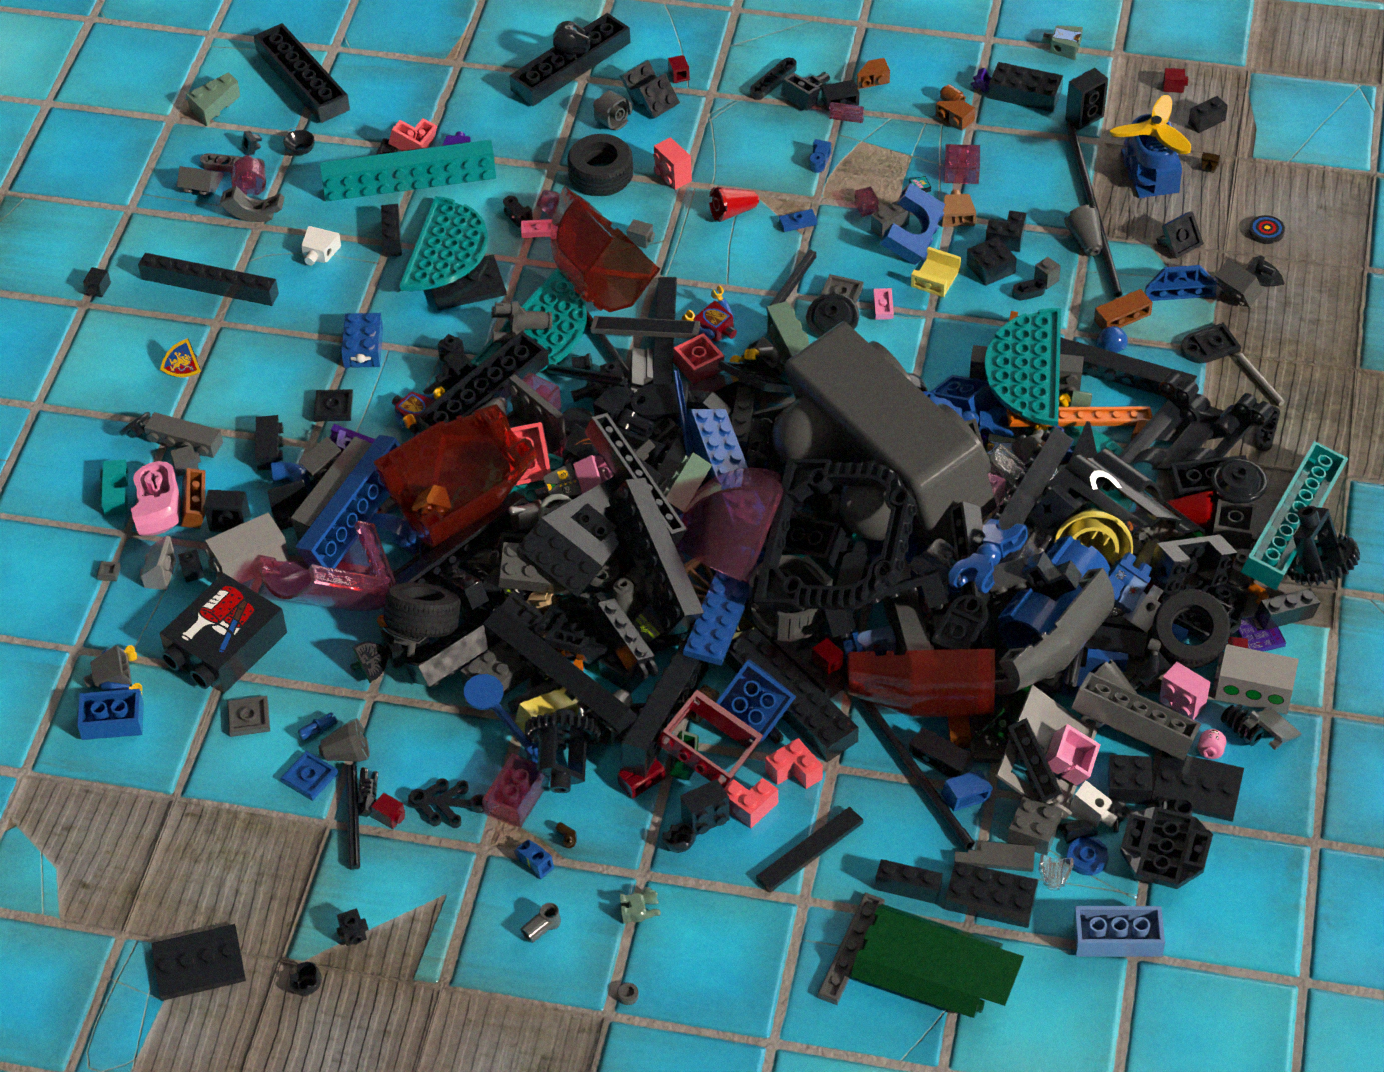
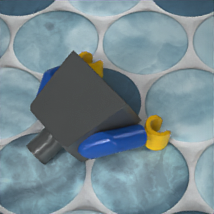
[84,645,143,694]

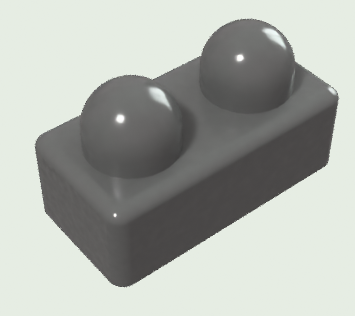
[772,321,997,551]

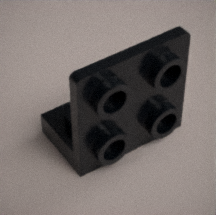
[267,480,307,530]

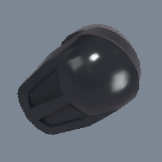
[553,21,590,54]

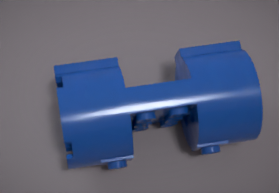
[998,535,1110,649]

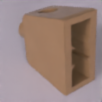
[942,189,976,227]

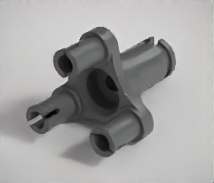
[491,301,552,343]

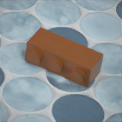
[1094,289,1153,330]
[181,468,205,529]

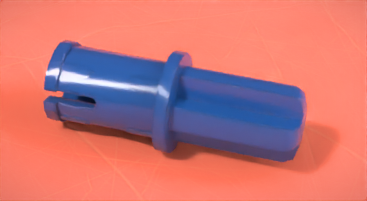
[298,712,337,740]

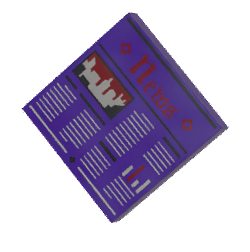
[1237,616,1286,652]

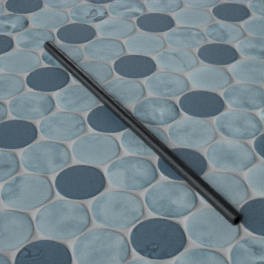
[1066,122,1123,297]

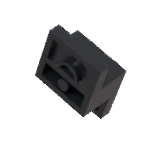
[620,60,680,119]

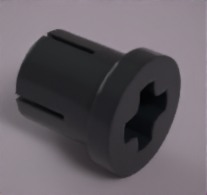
[572,353,593,371]

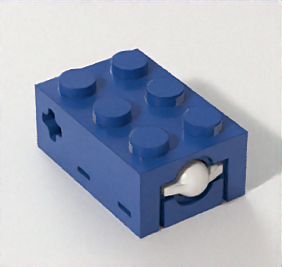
[341,313,383,368]

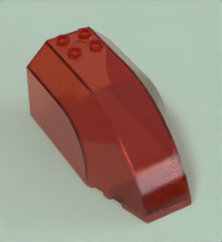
[550,186,660,313]

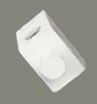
[301,226,341,266]
[1123,585,1163,632]
[1069,780,1118,828]

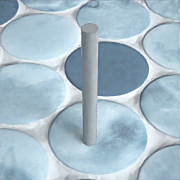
[1236,353,1285,406]

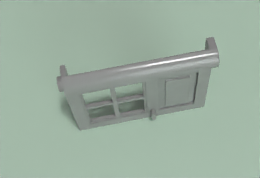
[995,685,1105,819]

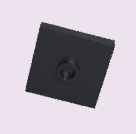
[314,389,354,422]

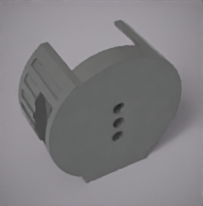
[748,555,832,641]

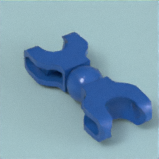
[930,397,1014,443]
[949,519,1028,593]

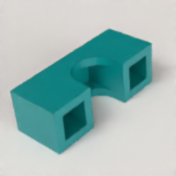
[99,459,129,516]

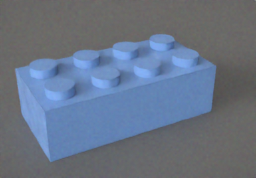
[1073,906,1165,957]

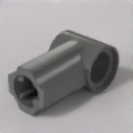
[520,903,561,943]

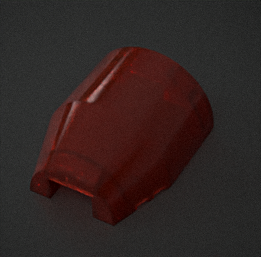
[373,404,537,548]
[847,649,995,718]

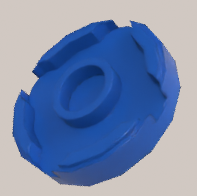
[1067,837,1109,876]

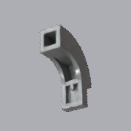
[220,186,285,222]

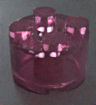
[231,155,266,196]

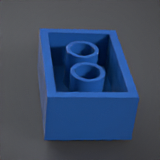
[77,689,144,740]

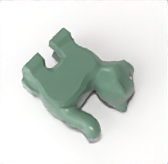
[620,887,661,924]

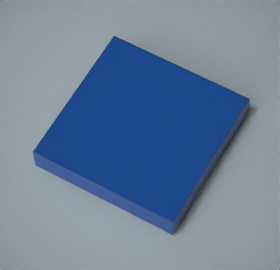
[280,751,338,801]

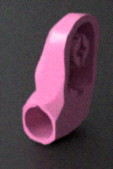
[131,461,181,536]

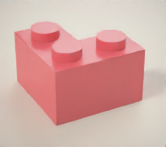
[388,118,437,151]
[765,738,823,789]
[723,778,778,828]

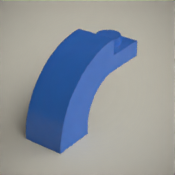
[361,513,419,555]

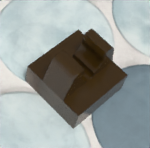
[1201,152,1220,173]

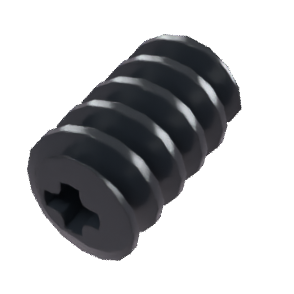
[1220,704,1265,746]

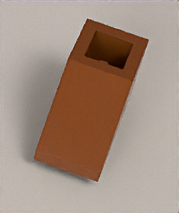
[857,58,890,89]
[935,100,975,131]
[412,485,451,517]

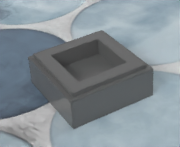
[97,561,121,581]

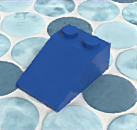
[930,375,997,415]

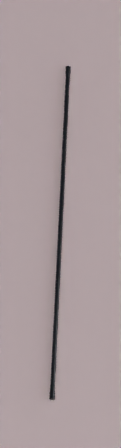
[586,311,975,850]

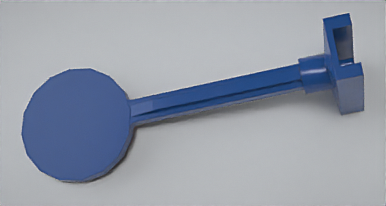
[464,674,539,775]

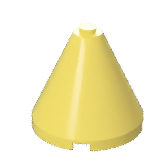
[1054,508,1133,565]

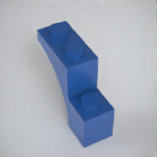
[1062,648,1128,698]

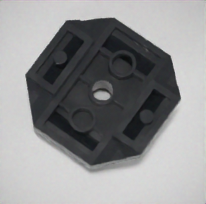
[1120,807,1213,889]

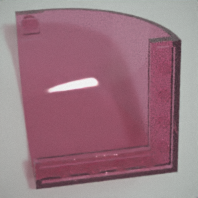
[676,468,783,583]
[255,521,397,612]

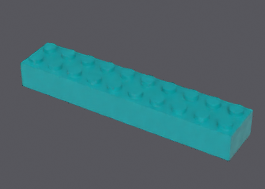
[320,140,496,202]
[1241,441,1348,590]

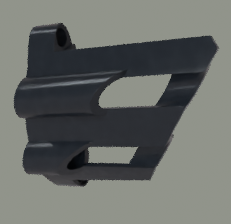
[1119,372,1274,470]
[1042,449,1205,533]

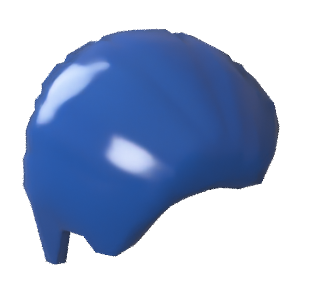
[1096,326,1128,353]

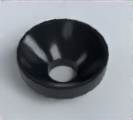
[283,130,315,156]

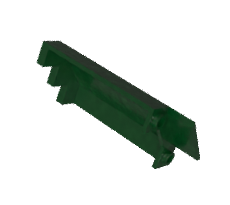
[851,904,1024,1018]

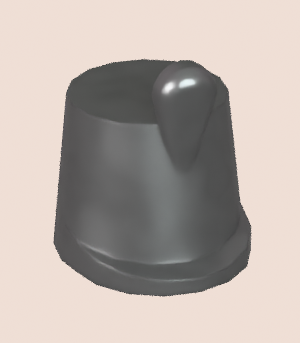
[508,499,545,532]

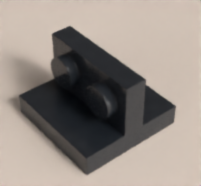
[1156,211,1204,258]

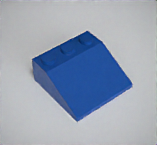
[716,659,796,745]

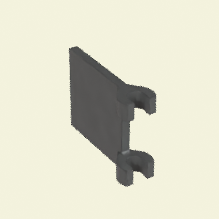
[1244,708,1302,750]

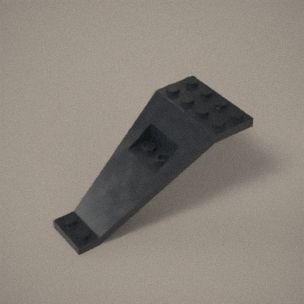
[517,456,667,598]

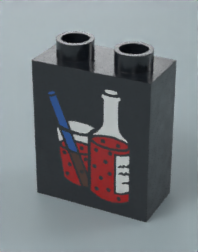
[159,573,287,694]

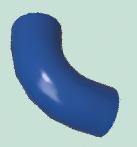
[271,462,311,494]

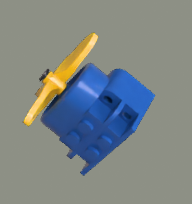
[1109,95,1191,198]

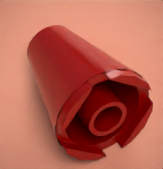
[709,187,759,222]
[1162,491,1215,529]

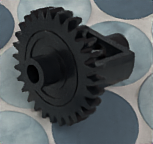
[1287,506,1360,586]
[525,709,603,793]

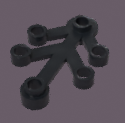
[408,778,487,828]

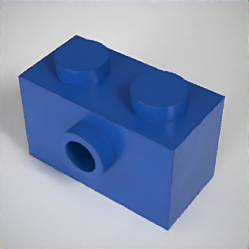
[941,770,993,812]

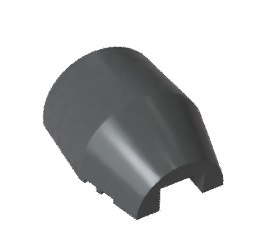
[957,568,1115,695]

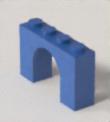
[880,183,945,265]

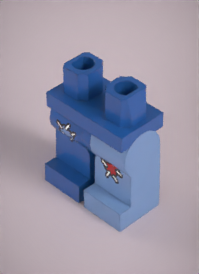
[1108,552,1152,613]
[842,625,896,670]

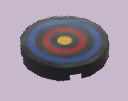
[1249,215,1285,244]

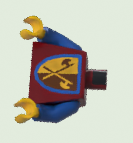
[682,286,737,342]
[392,387,446,434]

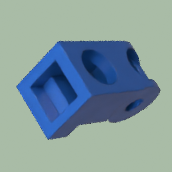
[810,139,831,173]
[514,839,554,879]

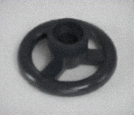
[119,412,151,438]

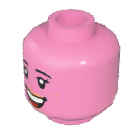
[1198,729,1226,759]

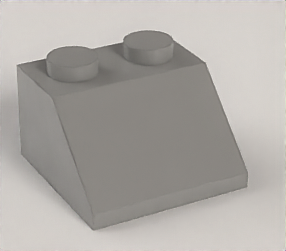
[140,536,176,590]

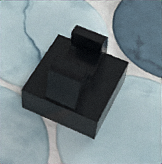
[242,131,262,155]

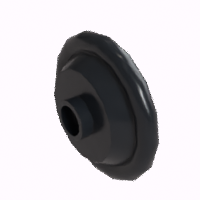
[806,293,860,337]
[1210,459,1268,504]

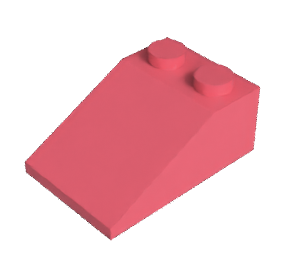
[504,422,551,486]

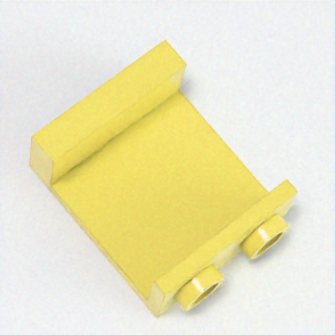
[911,247,961,297]

